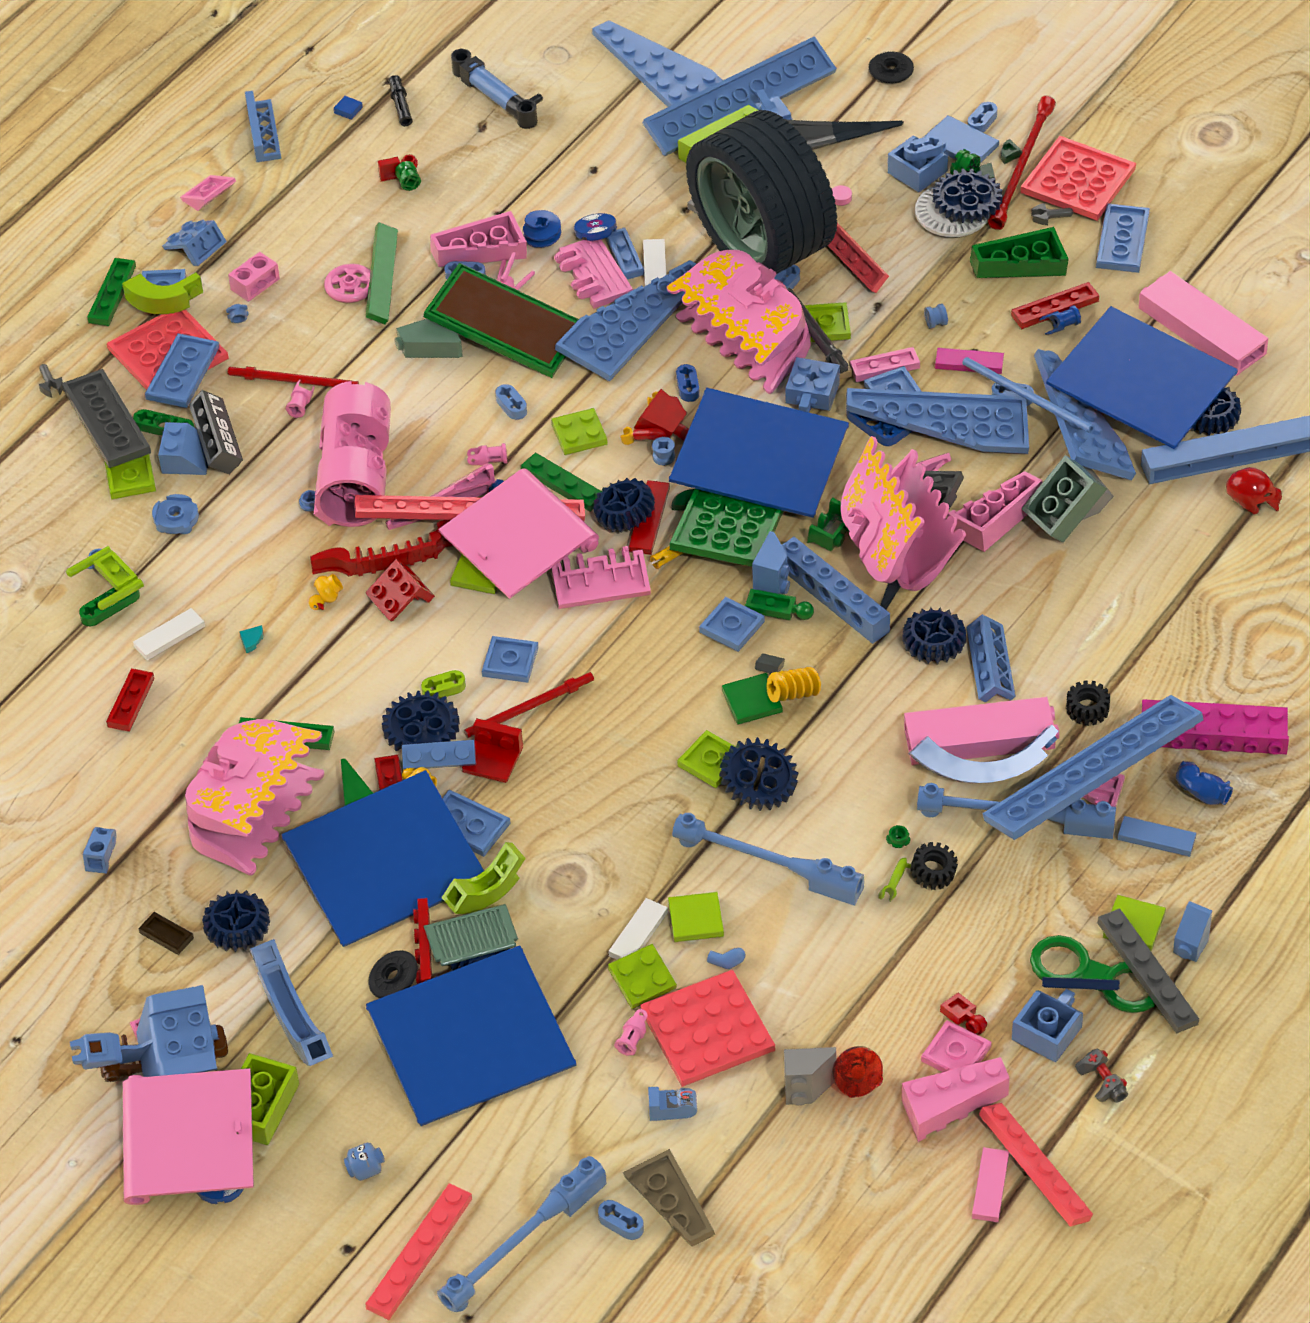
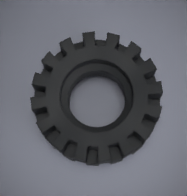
[1066,680,1110,726]
[910,842,958,890]

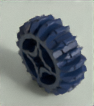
[1191,387,1242,436]
[593,478,655,533]
[902,607,966,665]
[202,889,270,952]

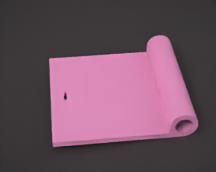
[439,469,599,599]
[123,1068,254,1205]

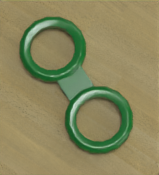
[1030,935,1155,1013]

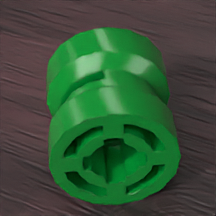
[395,161,421,191]

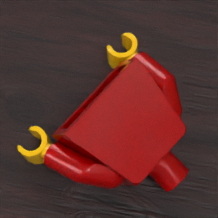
[620,389,689,445]

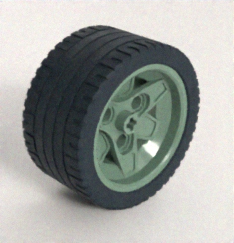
[686,110,837,274]

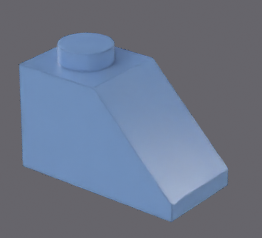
[1173,901,1212,962]

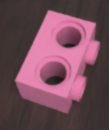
[228,252,280,302]

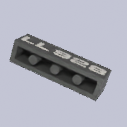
[189,390,243,475]

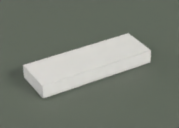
[643,239,666,286]
[133,608,205,660]
[609,898,668,960]

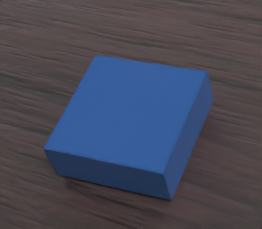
[334,96,363,120]

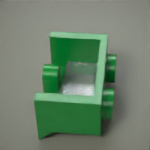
[807,497,850,551]

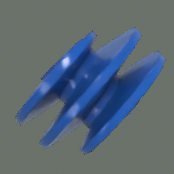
[523,210,562,247]

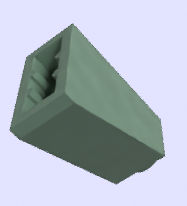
[395,319,463,358]

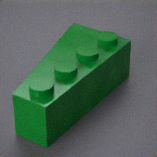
[970,227,1069,278]

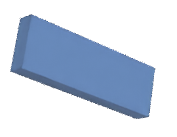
[605,228,644,279]
[1118,816,1196,857]

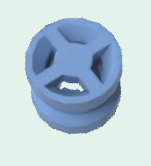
[924,304,948,329]
[652,437,675,466]

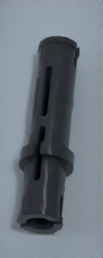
[388,75,413,127]

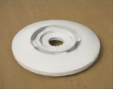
[915,186,988,237]

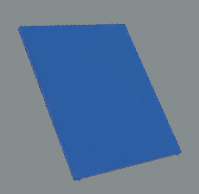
[1046,306,1238,449]
[669,387,849,518]
[281,770,484,947]
[366,945,577,1127]

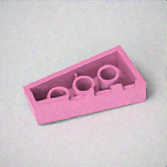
[430,211,527,267]
[947,471,1043,552]
[902,1057,1009,1142]

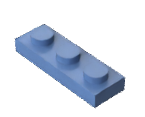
[402,740,476,769]

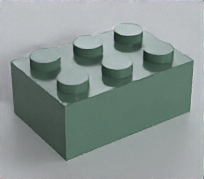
[1022,455,1107,543]

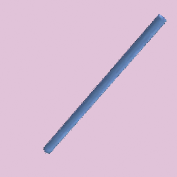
[962,357,1095,433]

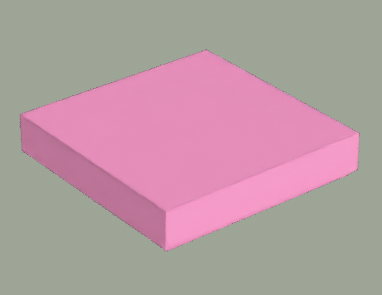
[921,1020,992,1072]

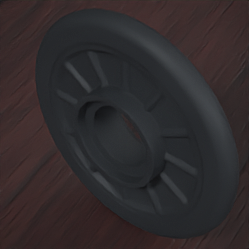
[869,51,914,83]
[369,950,418,998]

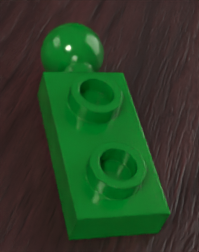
[745,589,814,620]

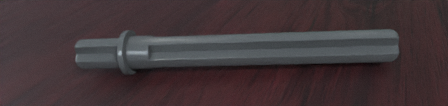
[787,288,848,374]

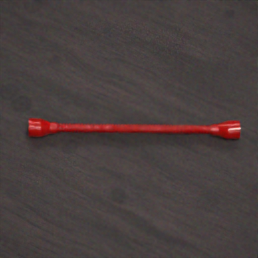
[988,96,1056,230]

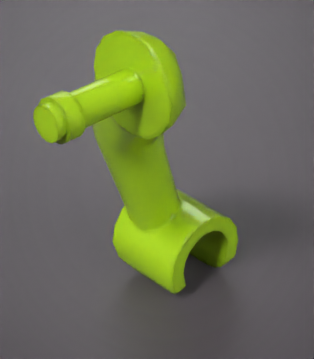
[878,858,911,902]

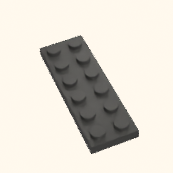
[62,369,151,468]

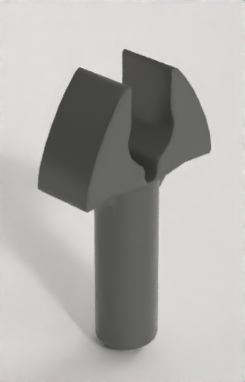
[1031,203,1073,225]
[39,364,63,398]

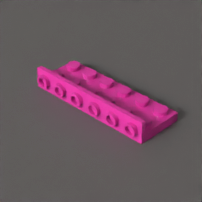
[1142,699,1289,755]

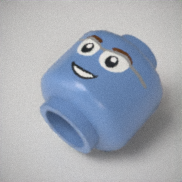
[344,1143,385,1181]

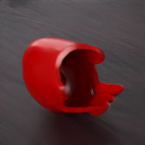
[1226,467,1282,514]

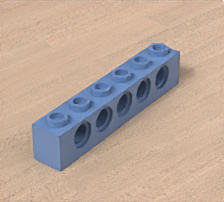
[782,537,890,644]

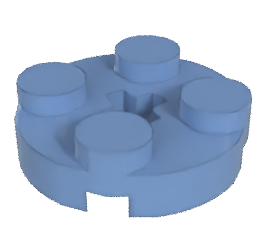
[152,494,199,534]

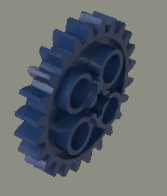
[933,169,1002,223]
[382,690,460,751]
[719,737,799,811]

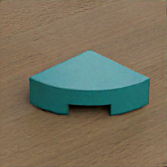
[239,625,264,653]

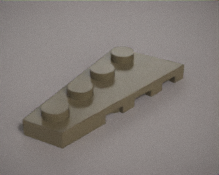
[623,1149,715,1247]

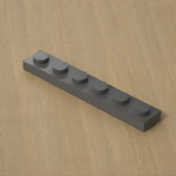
[1097,909,1200,1034]

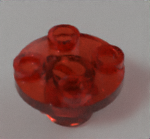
[832,1046,883,1098]

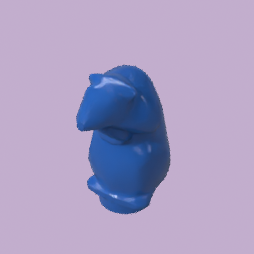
[1176,761,1233,805]

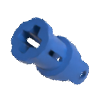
[1039,305,1081,335]

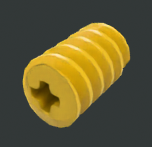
[767,667,821,702]

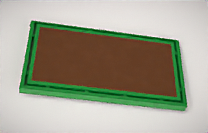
[423,263,579,378]

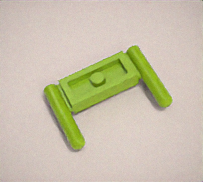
[66,546,144,610]

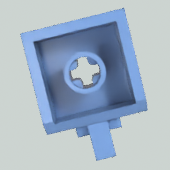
[888,136,948,192]
[785,357,840,412]
[1012,989,1083,1062]

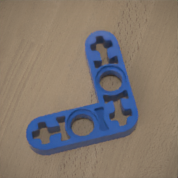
[846,408,913,446]

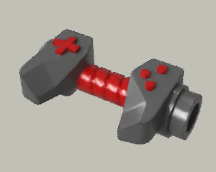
[1075,1049,1128,1102]

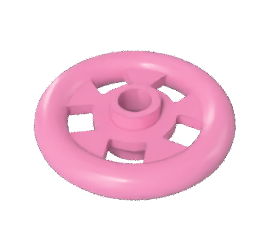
[324,264,371,303]

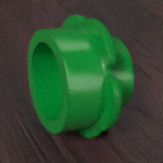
[886,825,911,848]

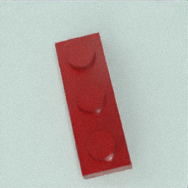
[106,668,155,732]

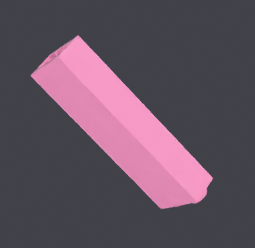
[1139,271,1268,376]
[904,697,1059,765]

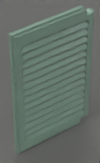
[424,904,518,966]

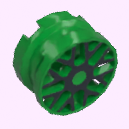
[950,149,981,175]

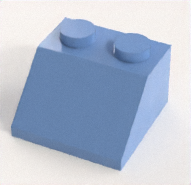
[158,422,208,475]
[752,531,790,594]

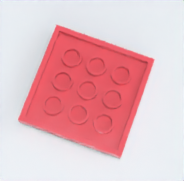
[1021,136,1136,221]
[107,309,229,390]
[640,969,775,1087]

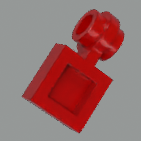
[377,154,418,182]
[940,992,987,1035]

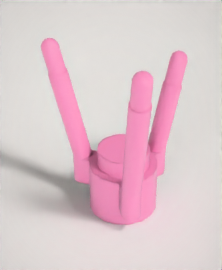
[497,253,535,290]

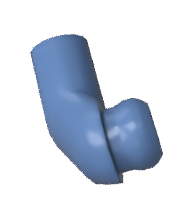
[707,948,746,969]

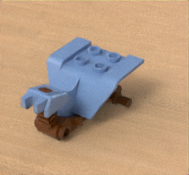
[70,985,228,1082]

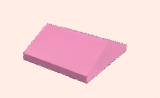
[180,175,236,211]

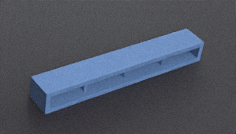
[1141,415,1310,484]

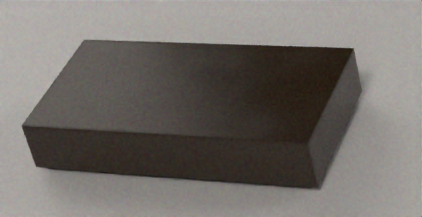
[139,912,194,955]

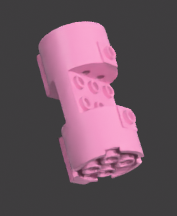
[314,381,391,527]

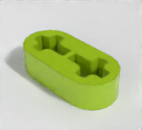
[421,670,466,699]

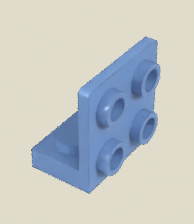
[162,220,227,266]

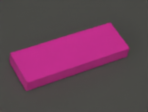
[935,348,1004,374]

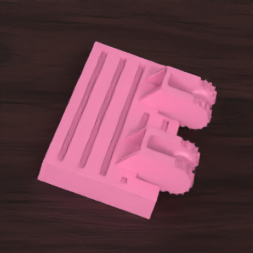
[554,239,633,309]
[551,546,651,609]

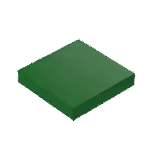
[722,673,783,725]

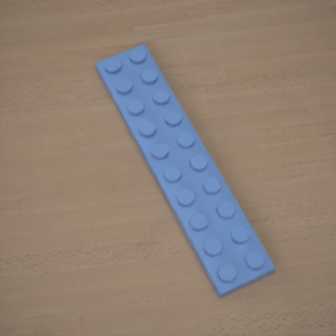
[642,36,837,156]
[982,695,1204,840]

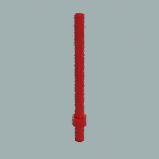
[228,366,359,387]
[464,672,594,738]

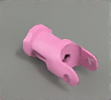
[286,380,314,418]
[467,443,508,466]
[614,1009,647,1056]

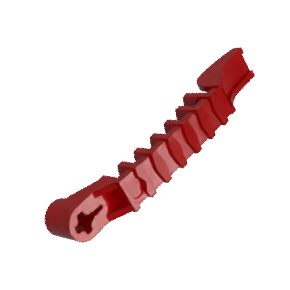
[310,520,453,577]

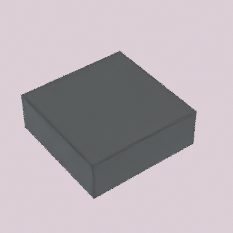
[755,653,785,673]

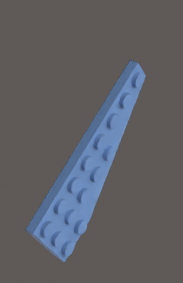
[592,20,723,107]
[555,260,696,382]
[1034,349,1136,480]
[846,388,1029,454]

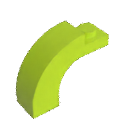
[122,273,203,314]
[442,842,526,914]

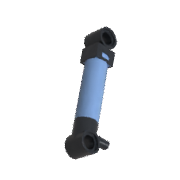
[451,49,543,129]

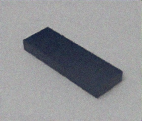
[1042,977,1120,990]

